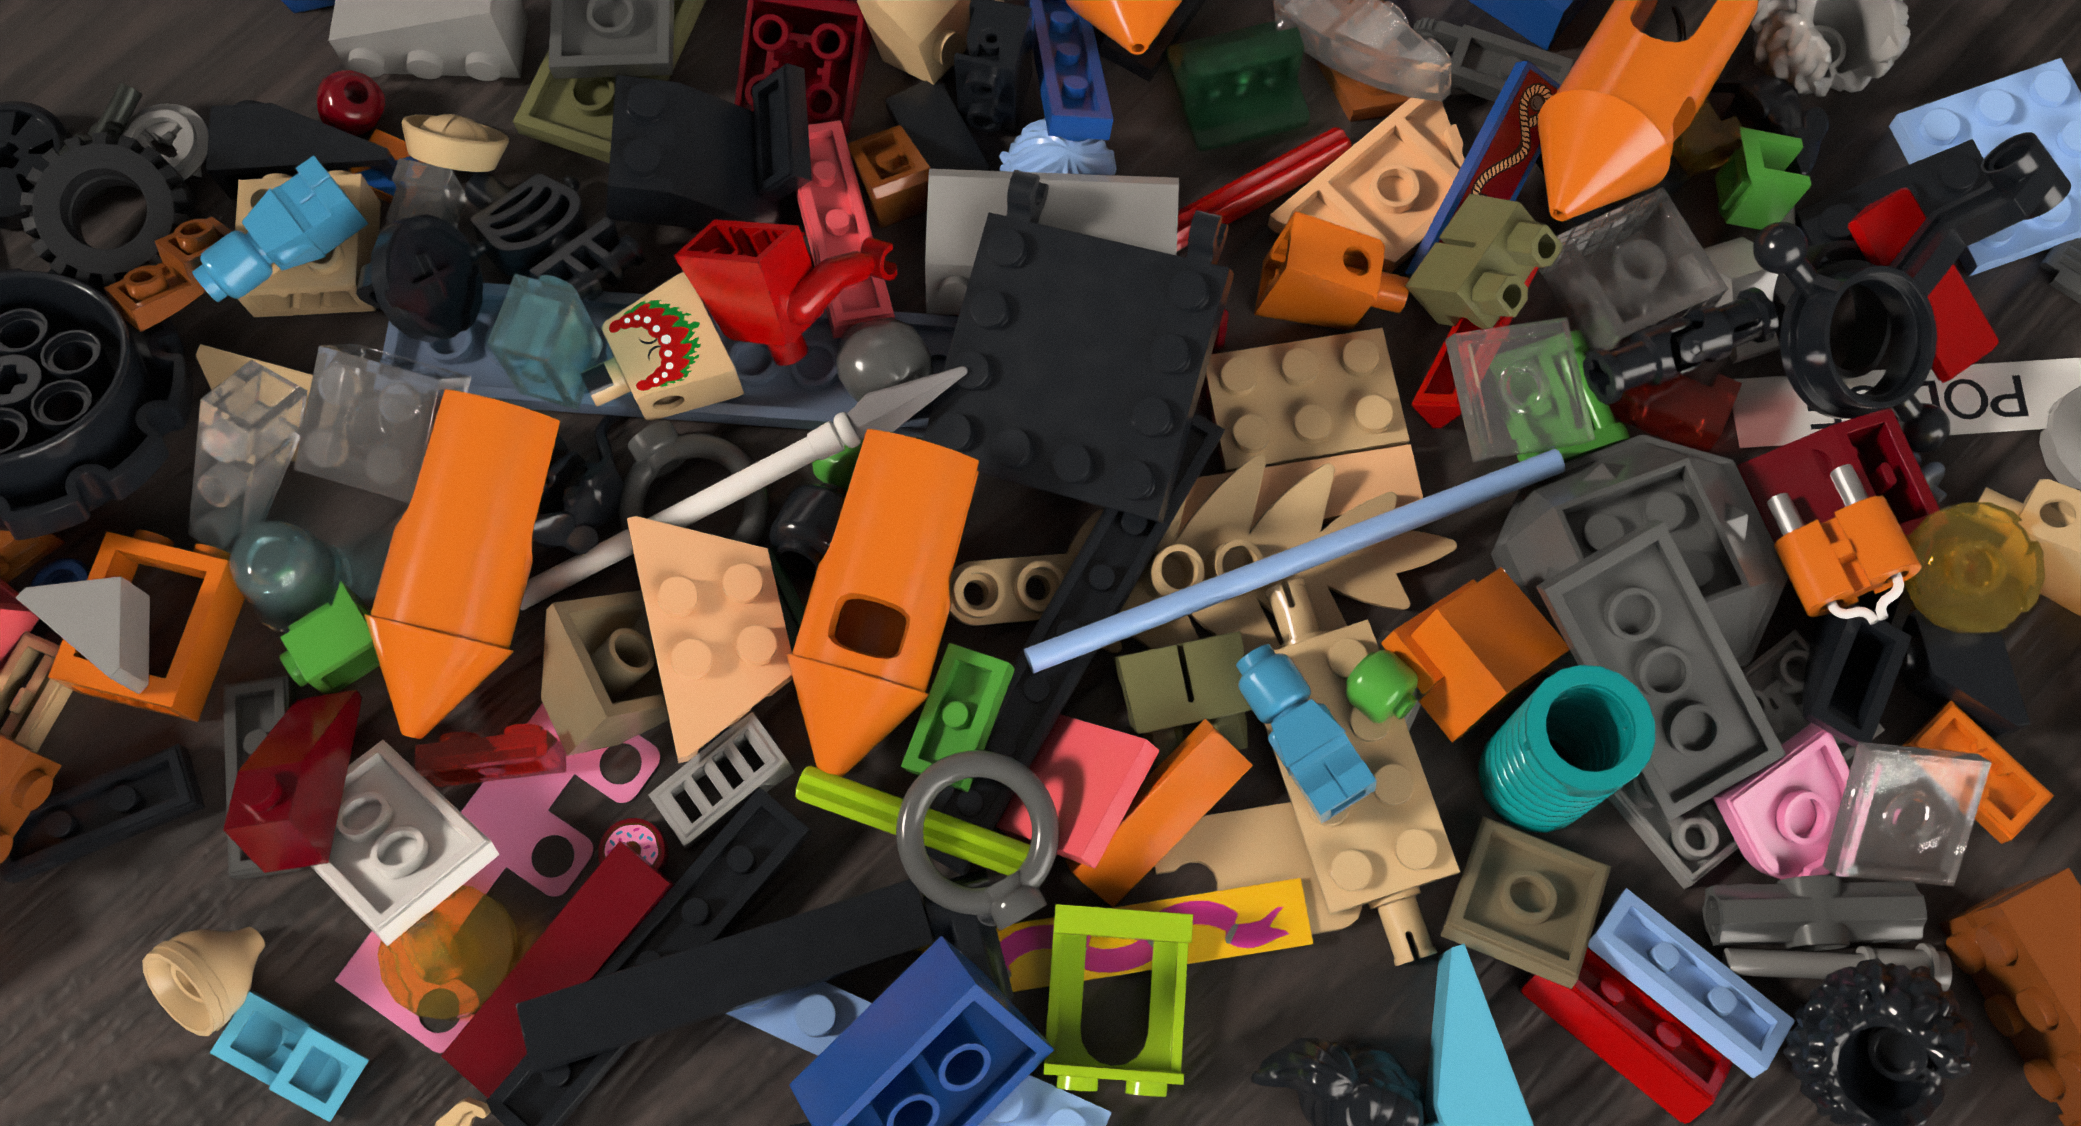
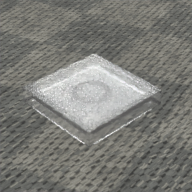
[1445,317,1595,462]
[1823,741,1992,886]

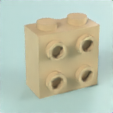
[235,170,381,318]

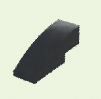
[1803,583,1918,751]

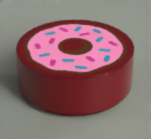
[598,818,669,873]

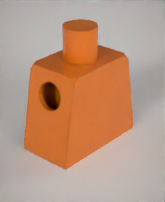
[1254,211,1409,330]

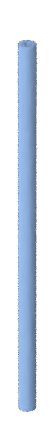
[1024,449,1565,674]

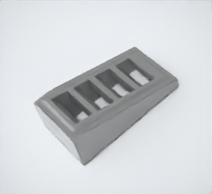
[649,712,794,849]

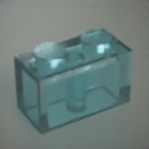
[487,274,604,410]

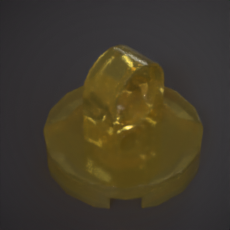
[1904,502,2045,633]
[377,885,519,1021]

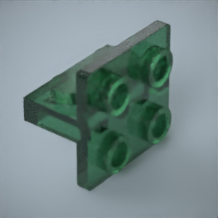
[1166,21,1310,152]

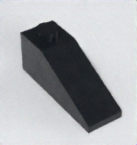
[206,100,402,199]

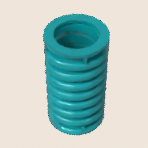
[1479,665,1655,833]

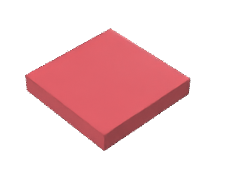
[996,714,1160,869]

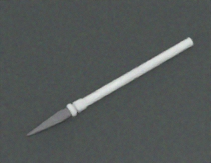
[520,366,968,610]

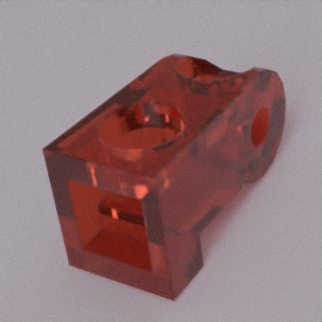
[1608,373,1742,453]

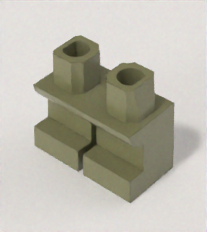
[1405,194,1563,331]
[1112,631,1252,767]

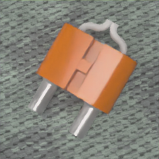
[1767,464,1922,625]

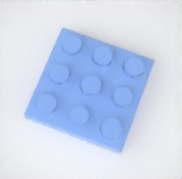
[1889,58,2081,276]

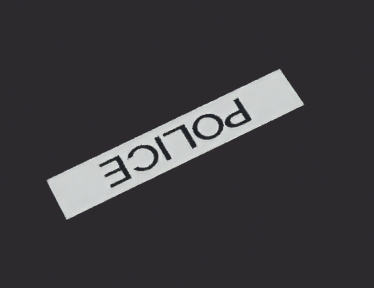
[1727,358,2081,448]

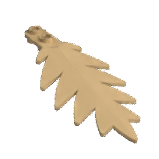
[949,454,1457,670]

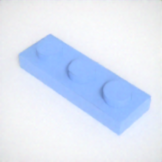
[1588,888,1795,1078]

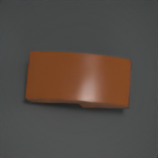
[104,217,232,332]

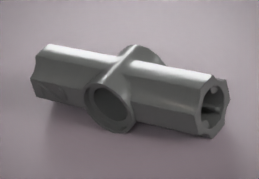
[1702,875,1928,951]

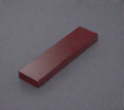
[441,841,675,1098]

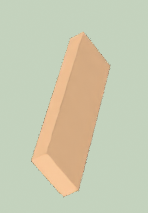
[1177,444,1423,537]

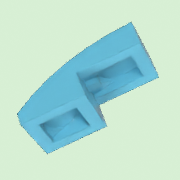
[210,990,369,1122]

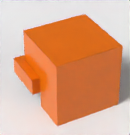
[1381,567,1570,743]

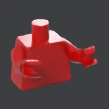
[674,219,898,366]

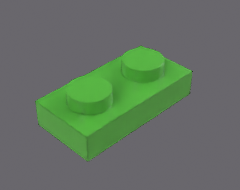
[901,643,1015,792]

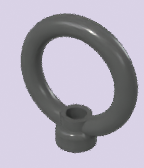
[619,420,769,546]
[896,750,1059,931]

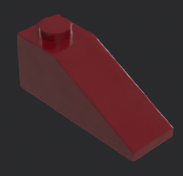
[223,690,363,873]

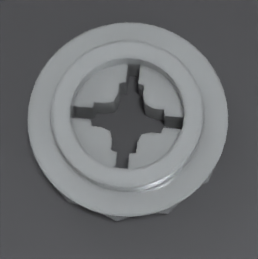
[118,103,209,180]

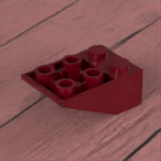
[735,0,872,137]
[1737,407,1946,588]

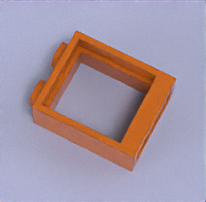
[48,529,252,722]

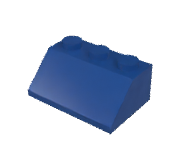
[789,936,1054,1126]

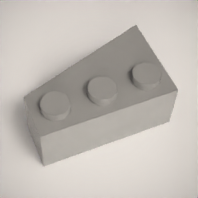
[328,0,529,81]

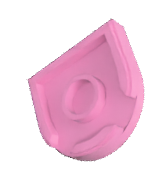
[1713,723,1862,880]

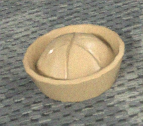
[401,114,509,172]

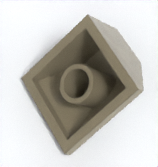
[541,590,669,756]

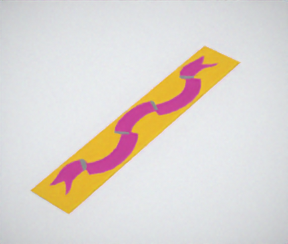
[922,878,1313,992]

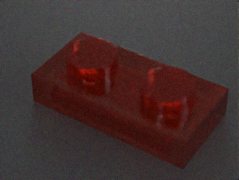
[415,724,566,787]

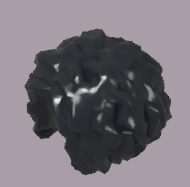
[1782,958,1979,1126]

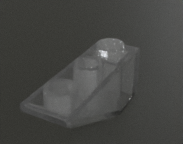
[188,359,308,565]

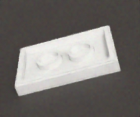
[311,740,500,946]

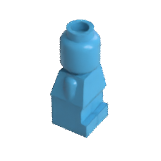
[192,155,369,302]
[1236,644,1377,824]

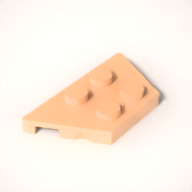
[1268,78,1465,273]
[627,516,793,763]

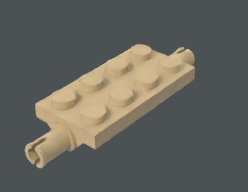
[1264,578,1460,966]

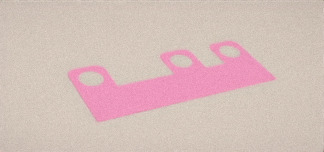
[335,703,660,1053]

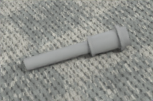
[1722,943,1952,991]

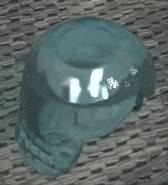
[229,521,353,633]

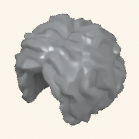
[1751,0,1911,97]

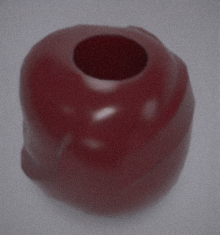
[317,70,386,136]

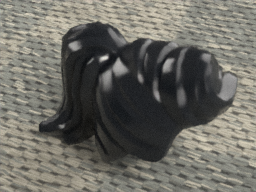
[1251,1037,1425,1126]

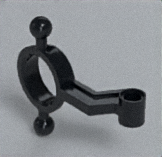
[1753,132,2071,453]

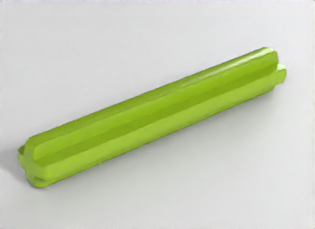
[795,766,1030,876]

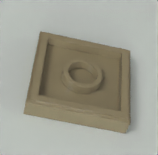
[1440,816,1611,989]

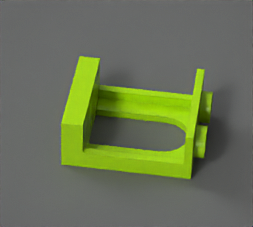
[1043,904,1193,1097]

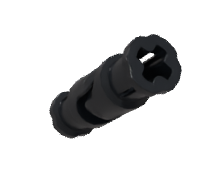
[1583,287,1779,405]

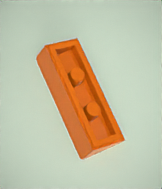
[1066,719,1253,907]

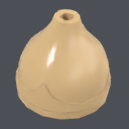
[142,927,265,1036]

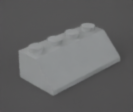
[925,169,1179,315]

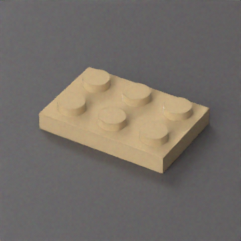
[1204,328,1410,473]

